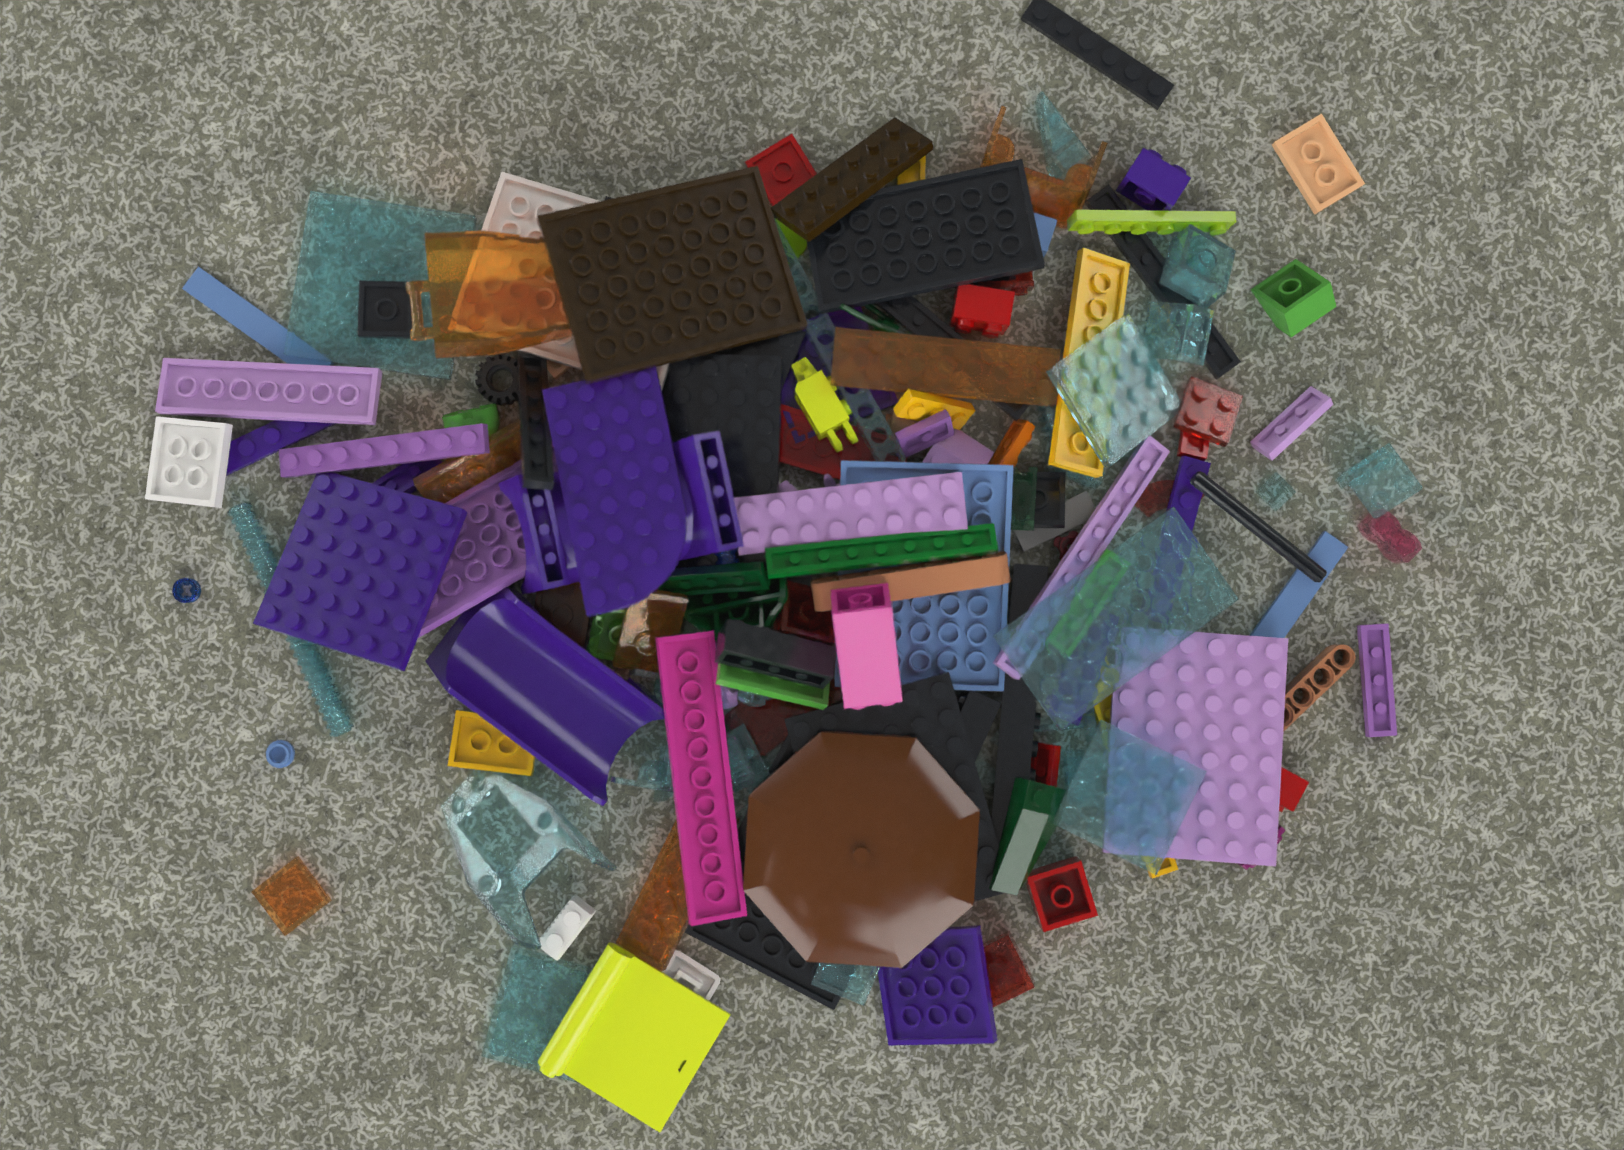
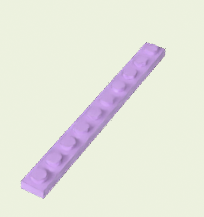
[993,435,1170,680]

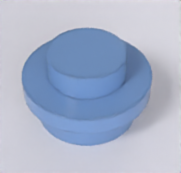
[266,740,295,768]

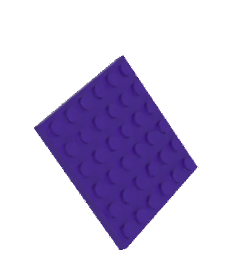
[253,472,468,672]

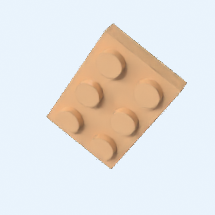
[1272,113,1365,215]

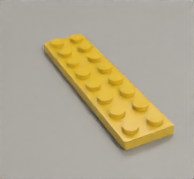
[1048,248,1130,478]

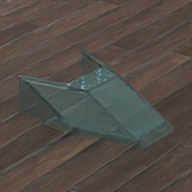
[441,770,617,951]

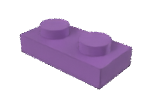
[895,409,955,459]

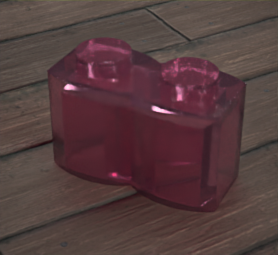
[1357,509,1422,564]

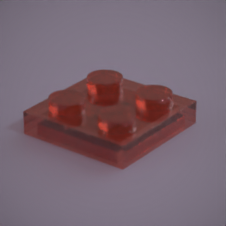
[1173,376,1243,447]

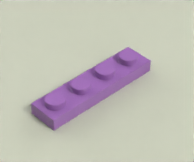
[1357,624,1397,737]

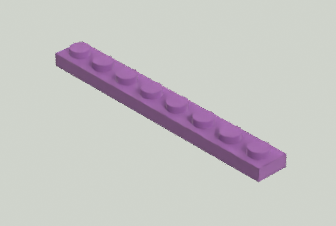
[279,423,490,478]

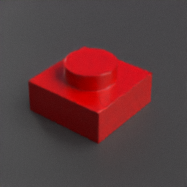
[1177,427,1211,461]

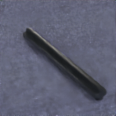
[1190,471,1327,582]

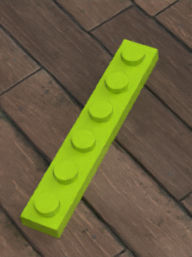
[1067,210,1237,235]

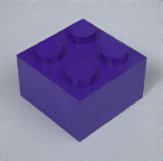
[1115,148,1191,211]

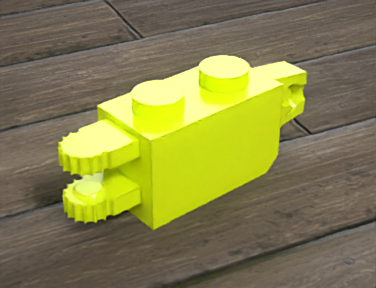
[791,357,858,453]

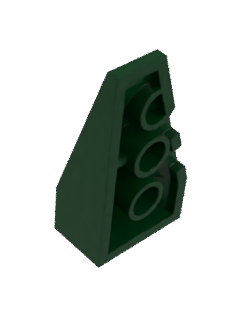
[989,777,1068,896]

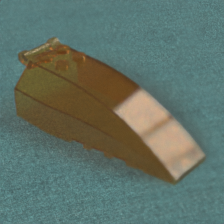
[405,231,572,359]

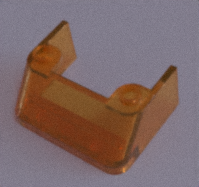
[979,105,1108,229]

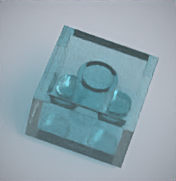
[1160,224,1236,309]

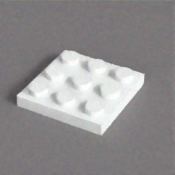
[145,417,233,508]

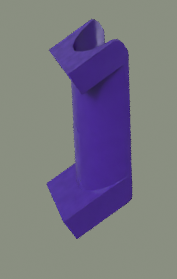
[498,431,744,595]
[425,585,665,806]

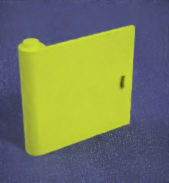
[538,942,731,1133]

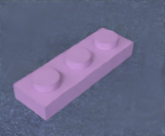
[1250,386,1333,460]

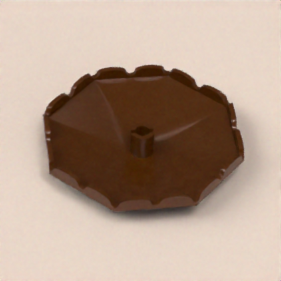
[743,731,980,968]

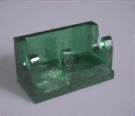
[1011,467,1037,531]

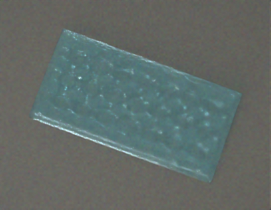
[993,507,1239,730]

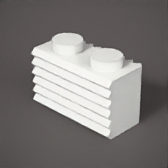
[537,895,596,961]

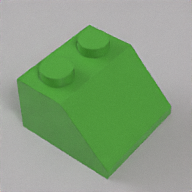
[1251,259,1337,338]

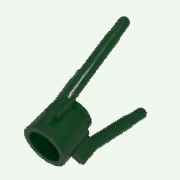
[834,304,900,347]

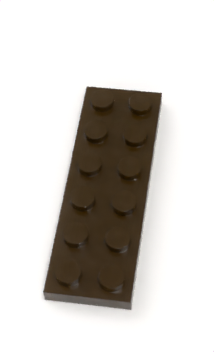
[771,117,934,242]

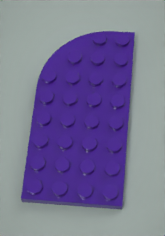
[542,366,687,617]

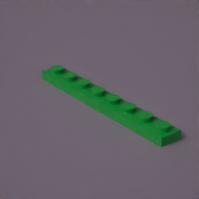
[765,523,998,579]

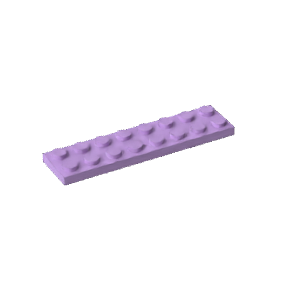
[155,358,382,425]
[734,472,968,555]

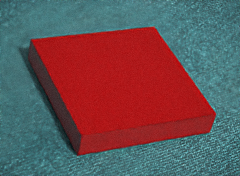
[745,134,817,206]

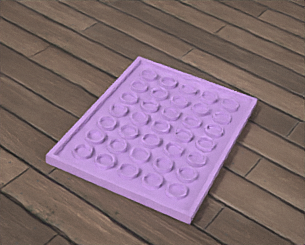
[1102,626,1288,866]

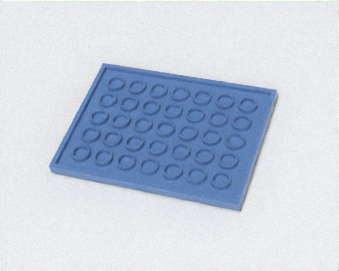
[835,460,1013,691]

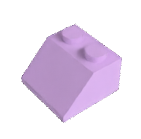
[922,429,994,464]

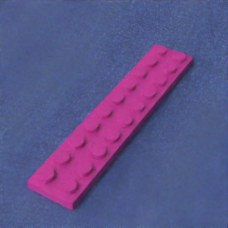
[655,631,747,926]

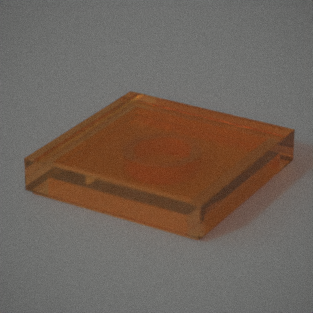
[252,856,332,936]

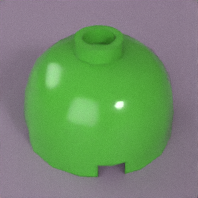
[442,404,500,440]

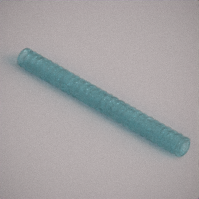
[227,503,354,737]

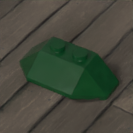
[682,577,788,643]

